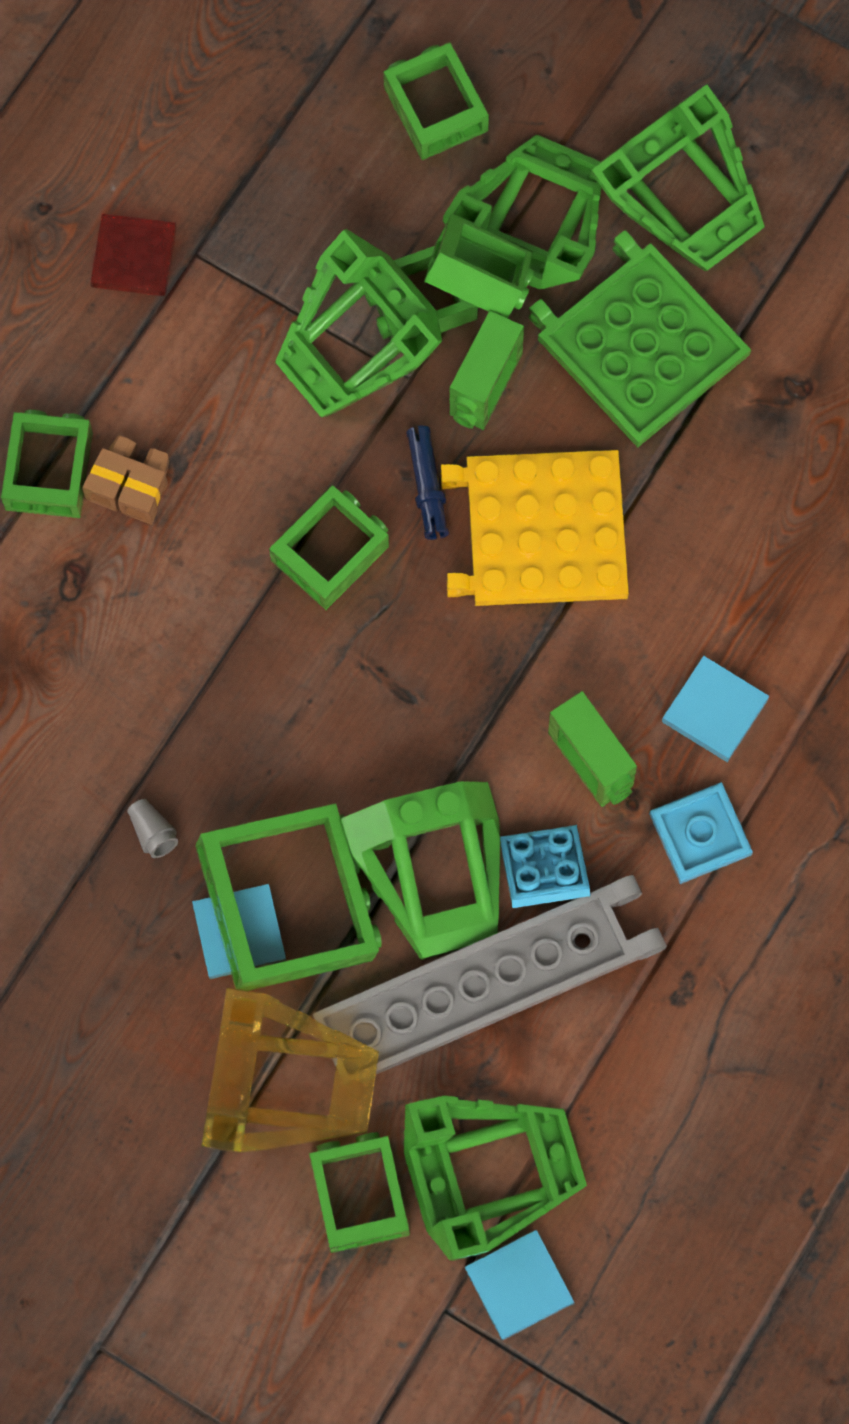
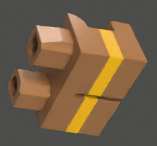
[82,435,170,525]

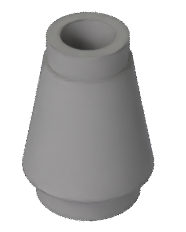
[127,799,178,858]

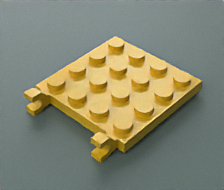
[441,450,629,606]

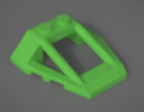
[590,84,765,271]
[442,134,601,289]
[275,229,442,417]
[340,781,500,960]
[404,1096,587,1261]

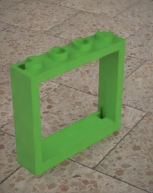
[195,803,382,993]

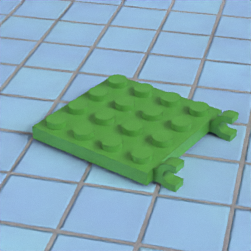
[528,230,751,448]

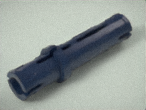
[406,426,449,540]

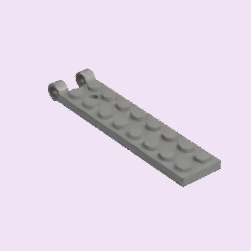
[313,875,667,1088]

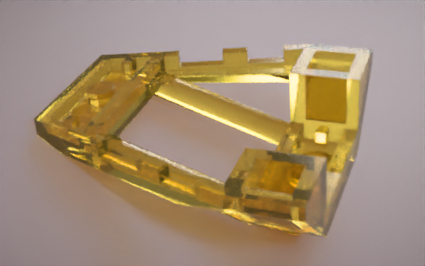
[201,988,379,1153]

